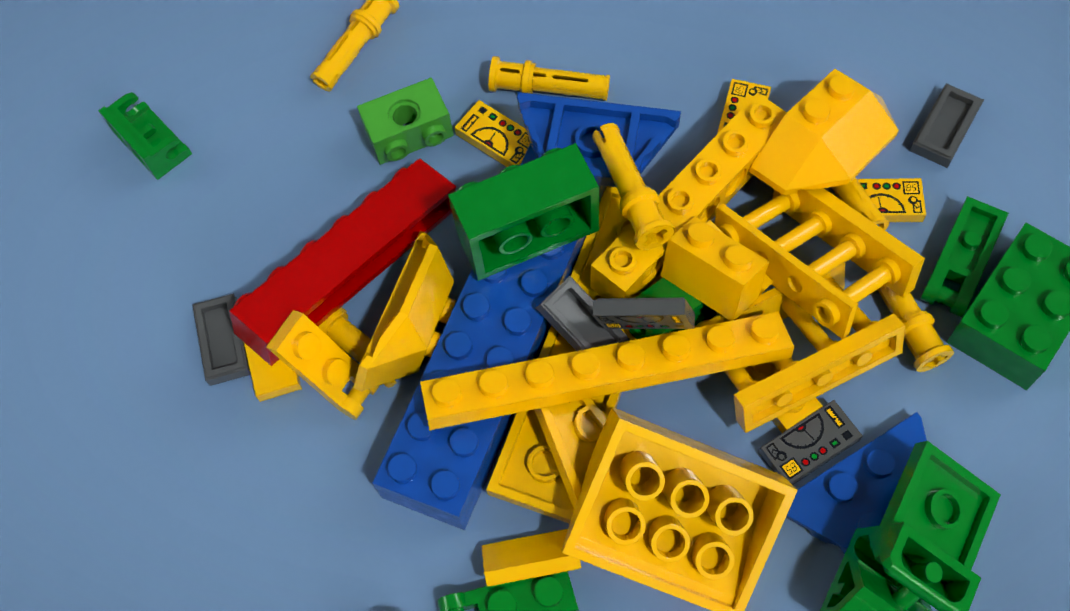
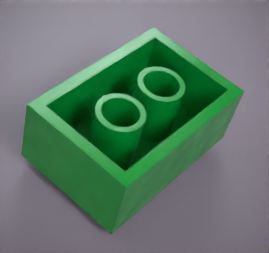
[448,143,599,281]
[946,223,1070,391]

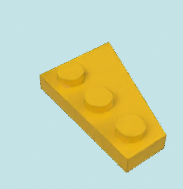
[534,398,607,509]

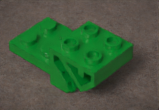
[820,441,1001,611]

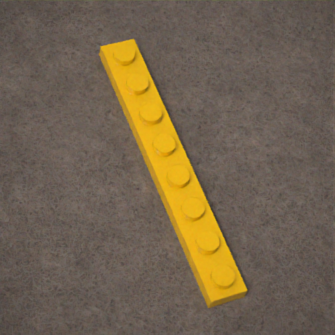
[420,312,794,431]

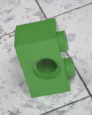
[357,77,454,165]

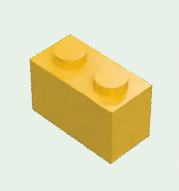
[661,216,769,321]

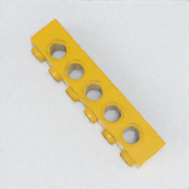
[590,92,787,298]

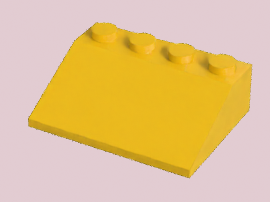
[561,407,798,611]

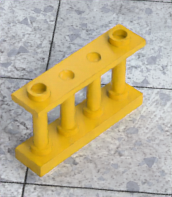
[715,188,925,339]
[694,263,905,433]

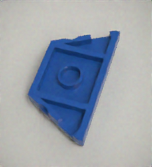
[517,92,681,187]
[786,412,927,554]

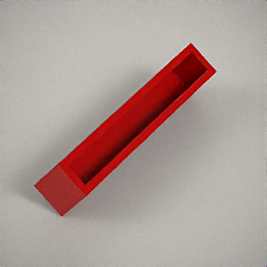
[229,158,456,366]

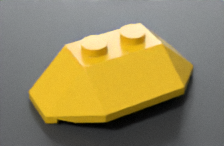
[749,69,899,196]
[353,231,456,391]

